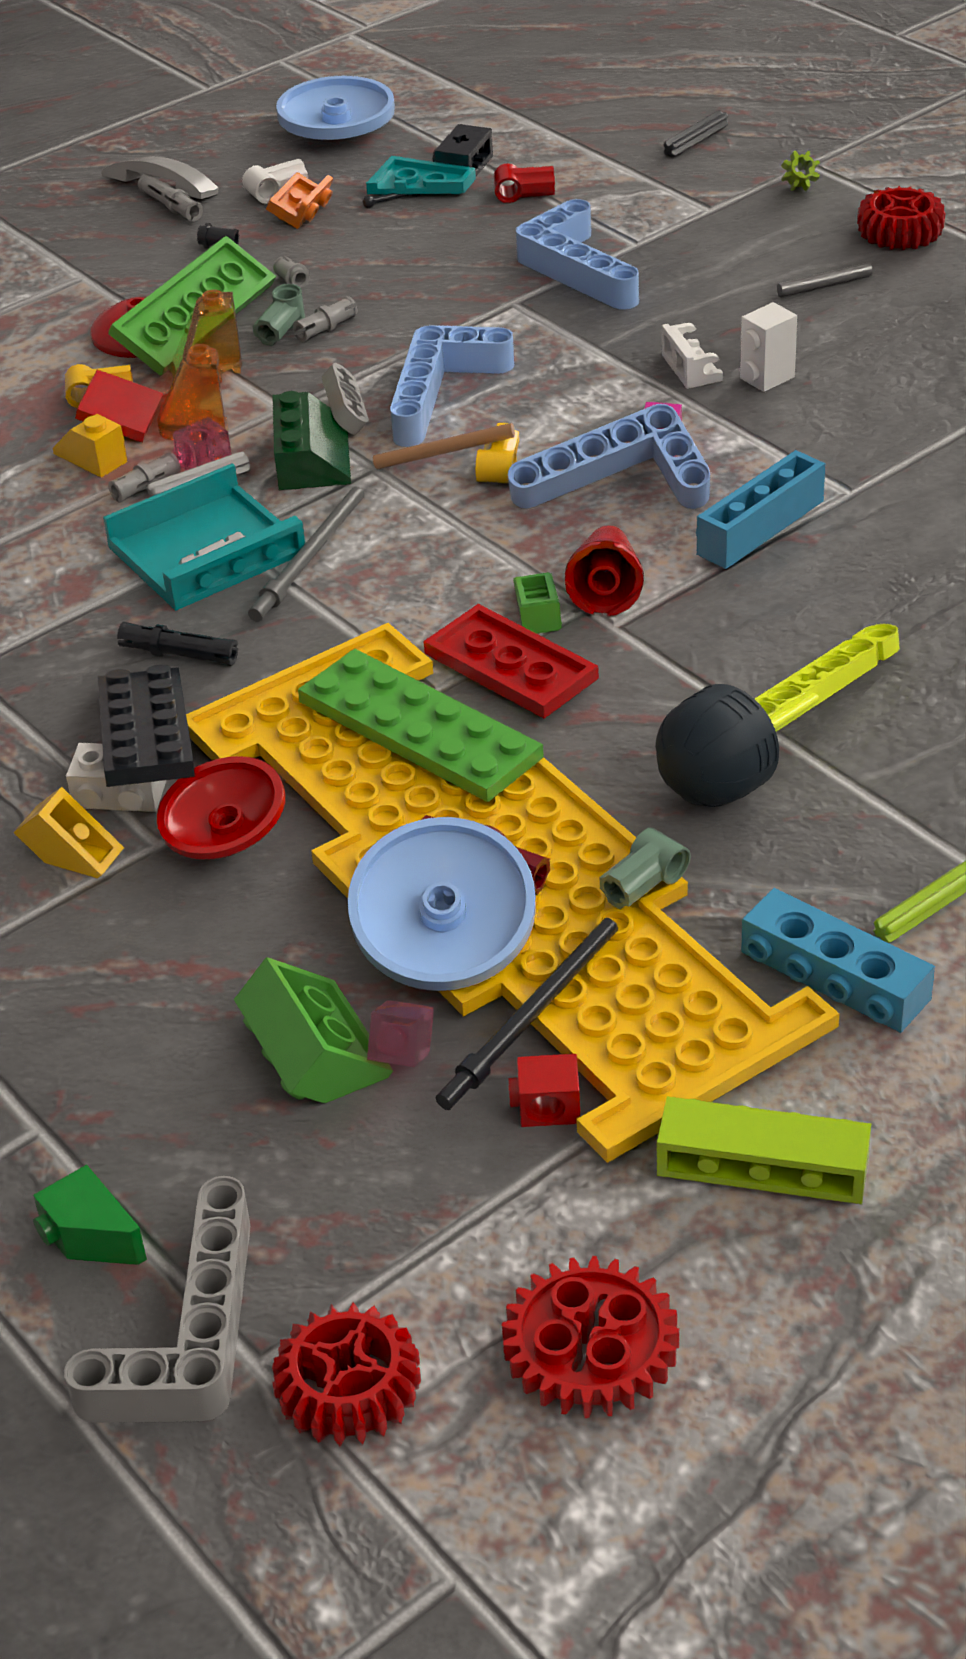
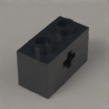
[432,124,493,176]

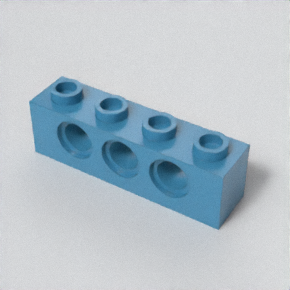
[741,888,935,1033]

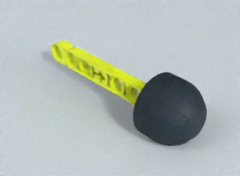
[655,624,900,807]

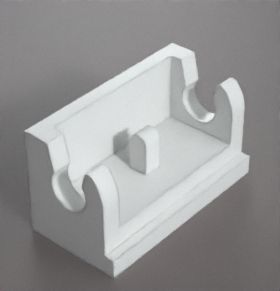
[662,323,723,389]

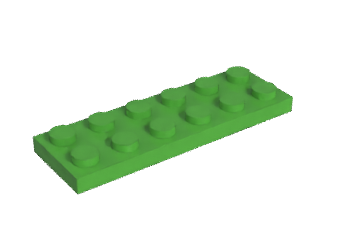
[108,236,276,376]
[298,648,544,802]

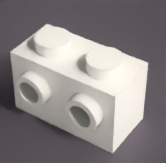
[740,302,797,392]
[66,743,167,812]

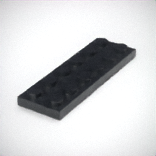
[98,665,195,787]

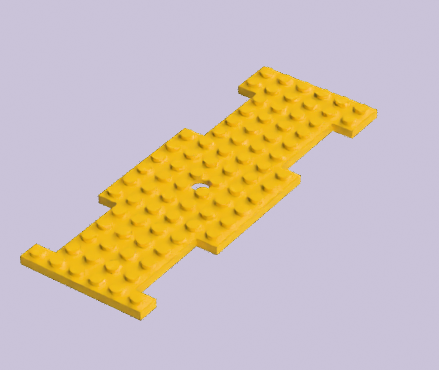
[186,623,840,1163]

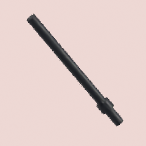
[435,918,618,1110]

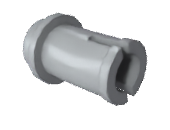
[273,256,309,288]

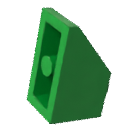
[33,1164,147,1265]

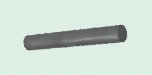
[777,262,873,297]

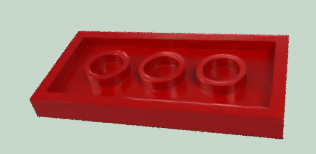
[423,603,599,719]

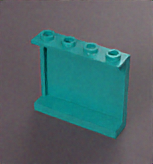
[103,463,305,611]

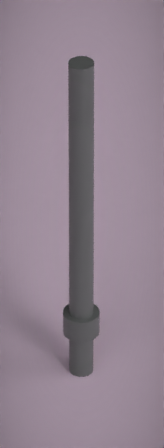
[248,486,364,622]

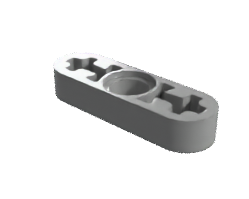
[322,363,369,435]

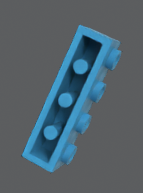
[696,450,826,569]

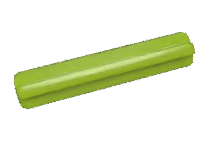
[873,860,966,943]

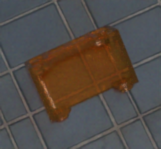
[157,290,242,440]

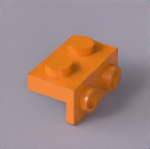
[266,172,333,229]

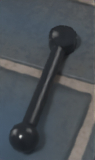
[362,193,421,208]

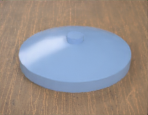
[276,76,395,140]
[348,817,536,991]

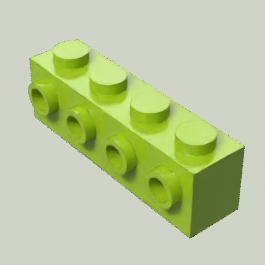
[657,1096,872,1204]

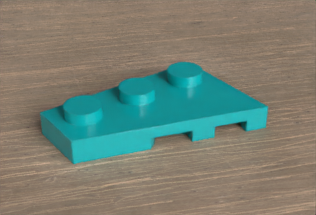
[366,156,476,194]

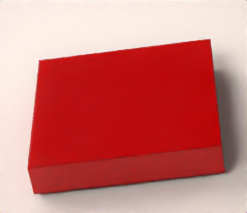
[75,369,163,442]

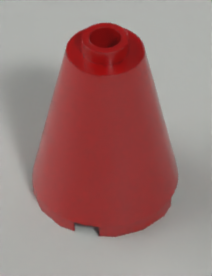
[565,525,644,616]

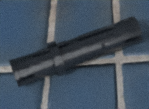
[117,622,238,665]

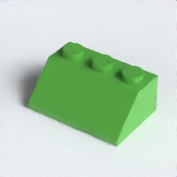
[234,957,393,1103]

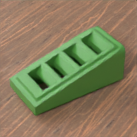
[513,572,562,634]

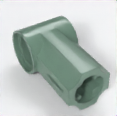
[253,284,305,346]
[599,828,691,910]

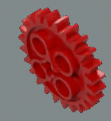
[502,1256,680,1418]

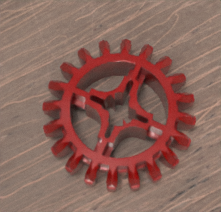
[857,186,946,251]
[272,1302,421,1447]

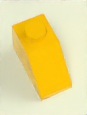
[53,414,128,478]
[13,787,124,878]

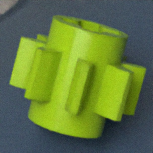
[781,150,820,191]

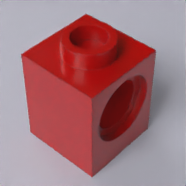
[508,1053,580,1127]

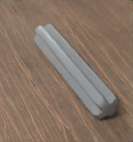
[147,452,250,497]

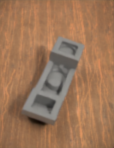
[101,156,218,199]

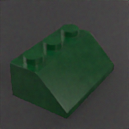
[272,391,351,491]

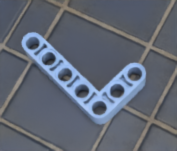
[516,199,639,309]
[390,325,514,447]
[508,404,710,509]

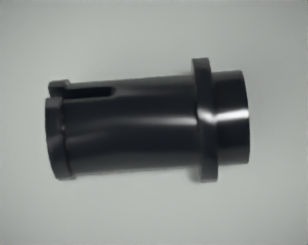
[197,223,239,249]

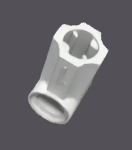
[242,158,308,204]

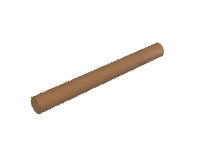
[373,423,515,469]

